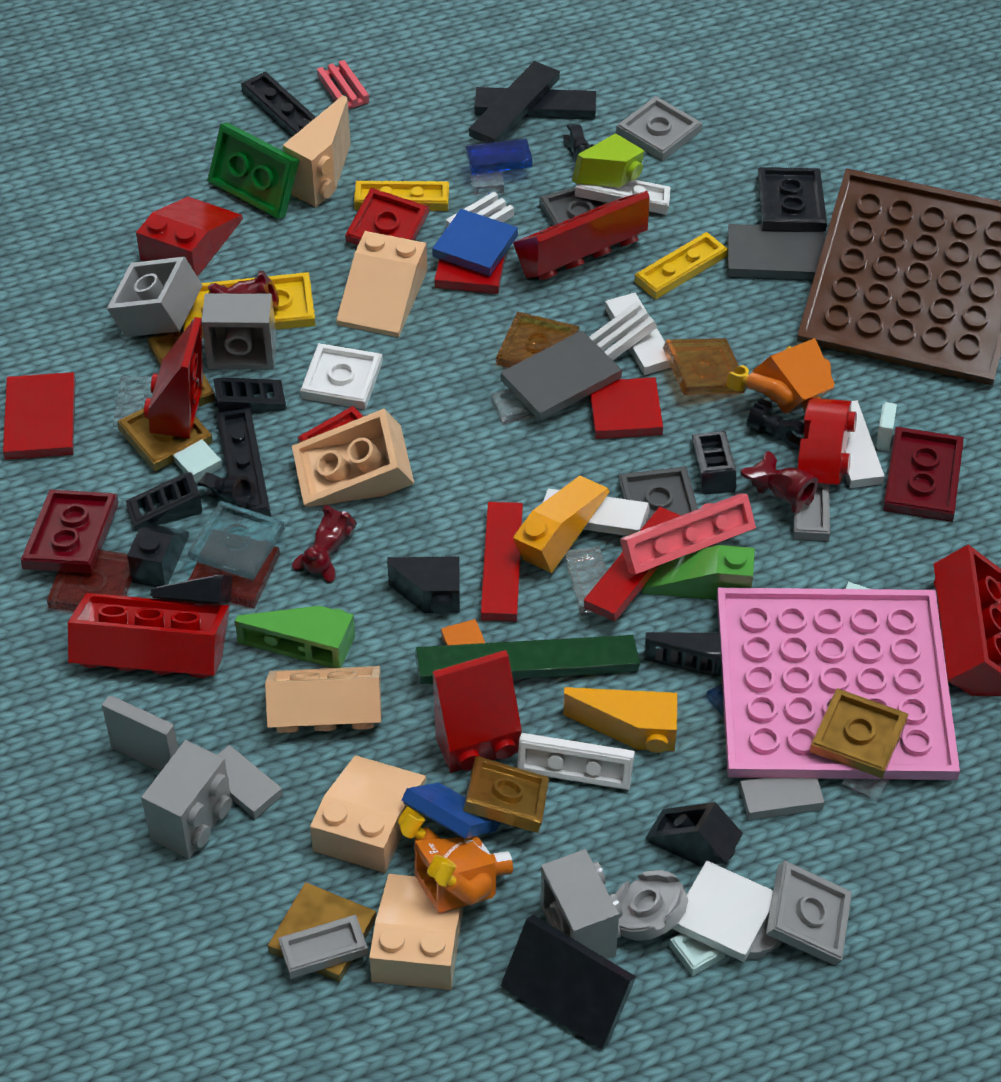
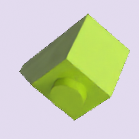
[572,133,645,188]

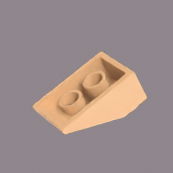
[283,95,351,208]
[336,231,428,338]
[292,409,414,507]
[310,755,426,873]
[369,874,464,990]

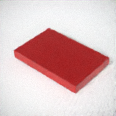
[3,372,76,460]

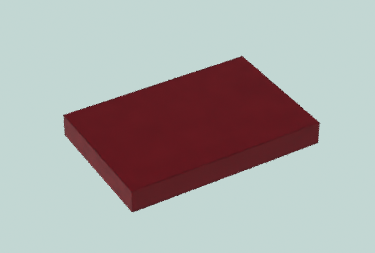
[883,427,964,522]
[21,489,119,574]

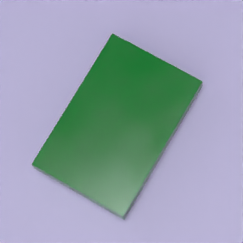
[207,122,300,219]

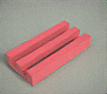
[317,60,369,110]

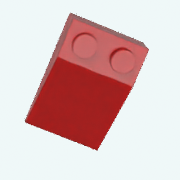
[136,197,243,277]
[143,317,203,438]
[433,650,522,773]

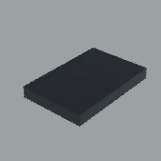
[757,167,827,231]
[500,915,636,1049]

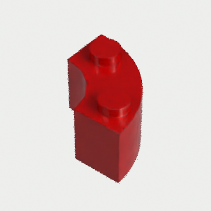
[798,398,857,485]

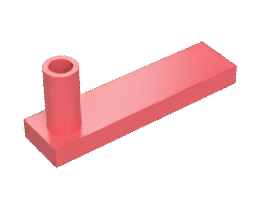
[620,494,756,574]

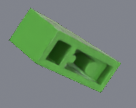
[642,545,755,600]
[235,606,355,668]

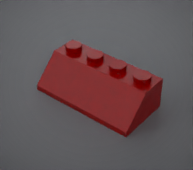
[512,191,650,281]
[933,544,1001,696]
[67,593,229,678]

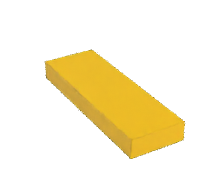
[354,181,449,211]
[634,232,728,300]

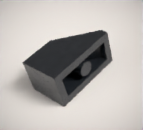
[127,525,189,587]
[387,556,460,614]
[646,802,743,866]

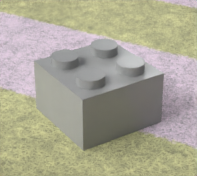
[107,257,202,337]
[202,294,277,369]
[141,740,232,859]
[540,849,623,959]

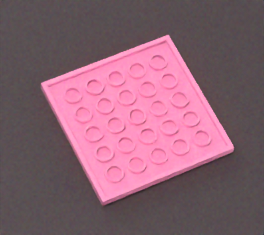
[717,588,960,780]

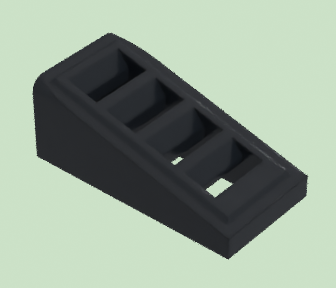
[213,378,286,414]
[692,431,736,495]
[126,472,203,530]
[150,575,233,604]
[644,632,721,676]

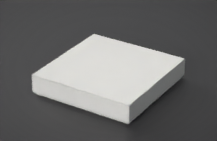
[300,343,383,410]
[672,861,773,962]

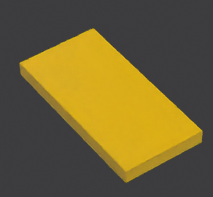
[183,272,316,338]

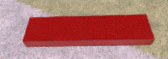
[481,502,523,622]
[584,506,681,622]

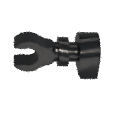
[563,124,594,163]
[746,398,805,447]
[197,472,257,509]

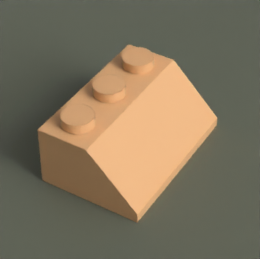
[265,666,382,733]

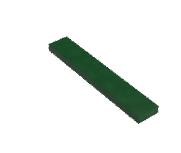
[415,635,640,684]

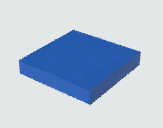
[432,209,518,276]
[401,782,501,839]

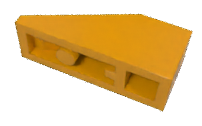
[513,476,610,573]
[563,687,677,753]

